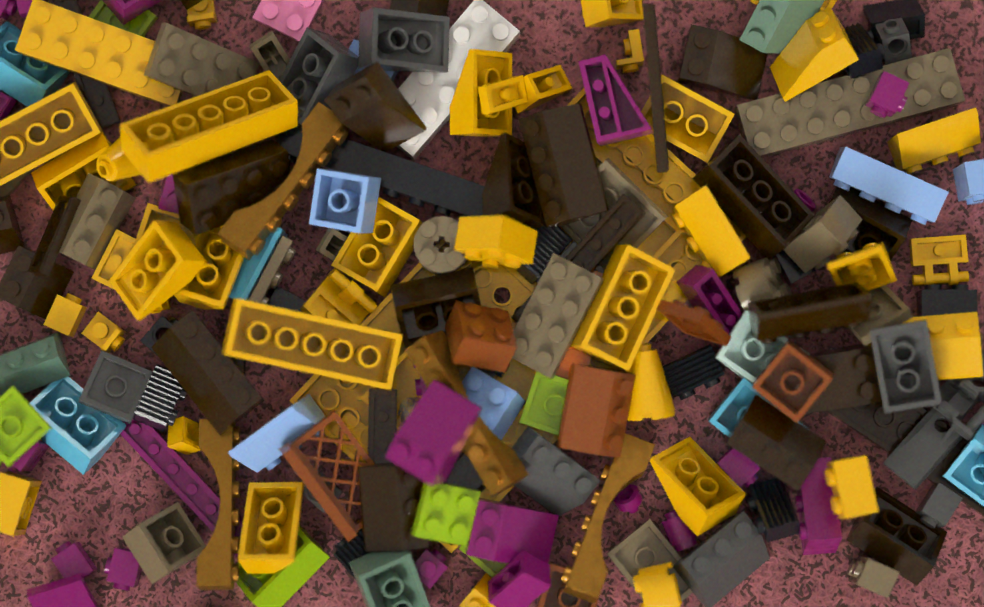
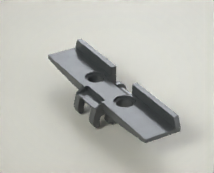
[883,353,984,489]

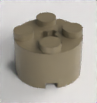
[414,216,468,275]
[733,257,792,312]

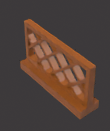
[278,410,374,542]

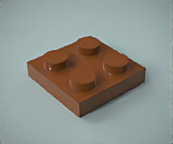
[657,299,731,347]

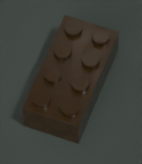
[693,134,815,260]
[172,139,290,235]

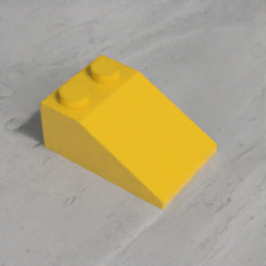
[770,7,859,102]
[450,49,512,137]
[109,220,206,320]
[827,242,897,291]
[650,436,746,536]
[825,455,878,519]

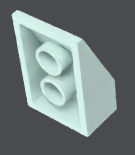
[715,310,809,384]

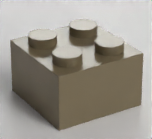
[784,195,863,273]
[122,502,206,584]

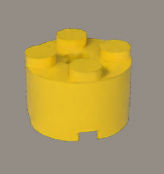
[633,562,682,607]

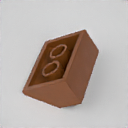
[557,364,636,457]

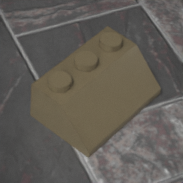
[59,173,135,270]

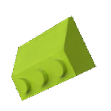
[236,525,330,607]

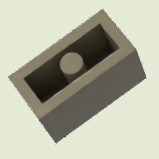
[847,556,900,598]

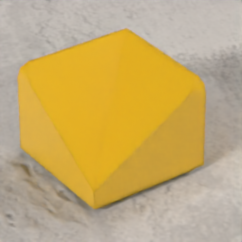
[167,416,201,455]

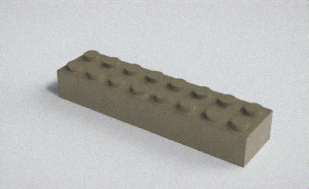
[734,48,965,158]

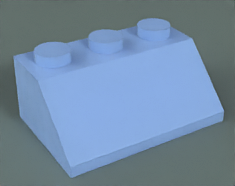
[228,394,325,473]

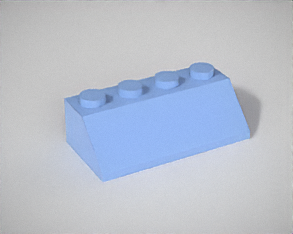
[829,147,949,225]

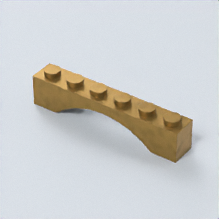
[218,102,349,260]
[405,330,529,496]
[196,419,241,590]
[561,433,655,604]

